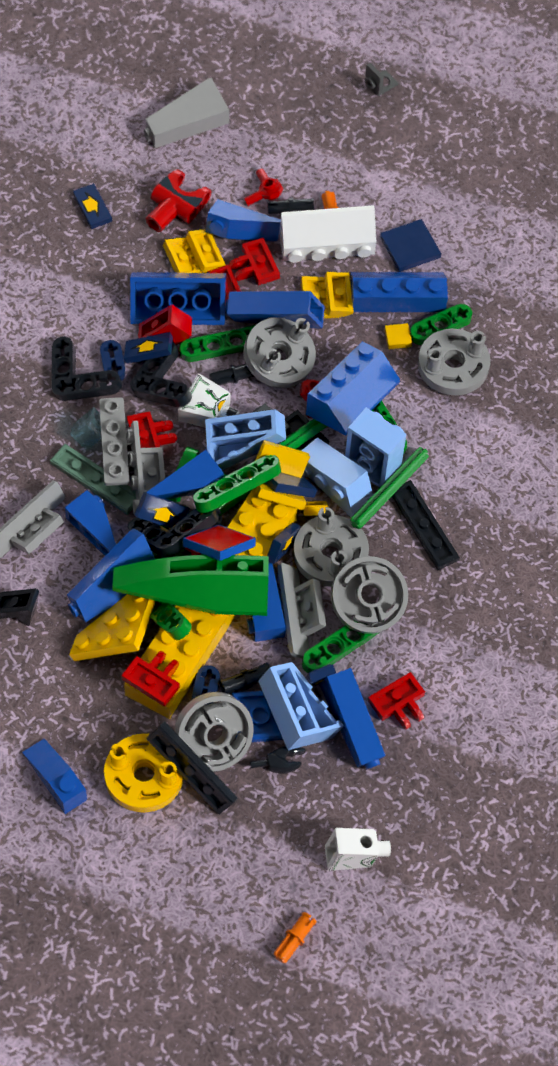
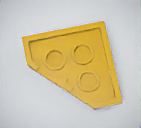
[69,594,156,661]

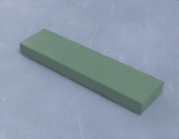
[50,444,136,515]

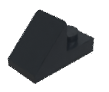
[0,588,39,626]

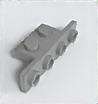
[99,397,132,486]
[126,421,165,514]
[0,480,66,558]
[278,563,326,659]

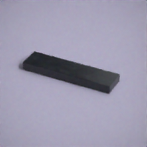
[392,480,460,570]
[146,721,238,815]

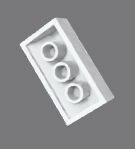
[280,205,376,263]

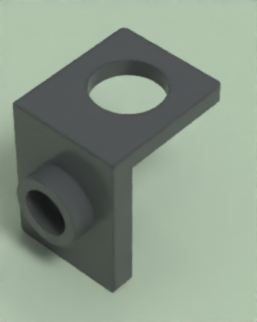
[365,63,399,97]

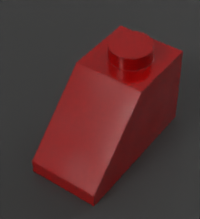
[138,304,192,345]

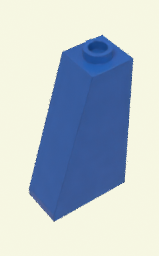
[225,291,325,329]
[67,529,155,622]
[319,668,386,770]

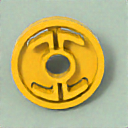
[104,734,184,813]

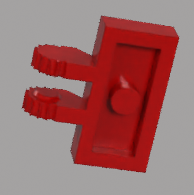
[229,238,280,285]
[127,411,177,448]
[121,651,180,707]
[368,672,425,730]

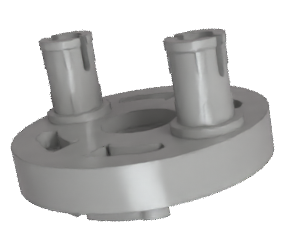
[244,318,316,388]
[418,329,490,396]
[293,507,369,587]
[331,556,408,634]
[174,692,253,772]

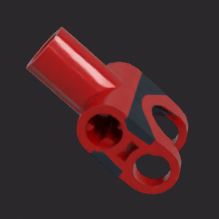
[145,169,211,232]

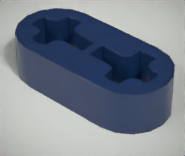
[100,340,126,382]
[192,665,220,705]

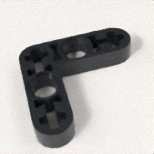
[52,336,122,401]
[130,342,192,407]
[127,509,219,558]

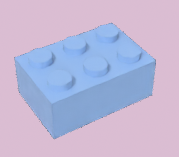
[345,407,406,488]

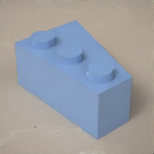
[205,409,286,471]
[301,437,373,517]
[259,662,344,750]

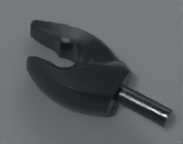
[249,746,306,774]

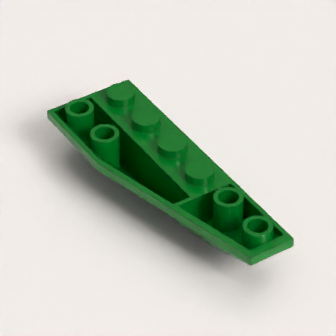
[112,555,269,616]

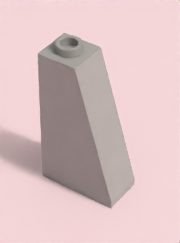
[144,78,229,148]

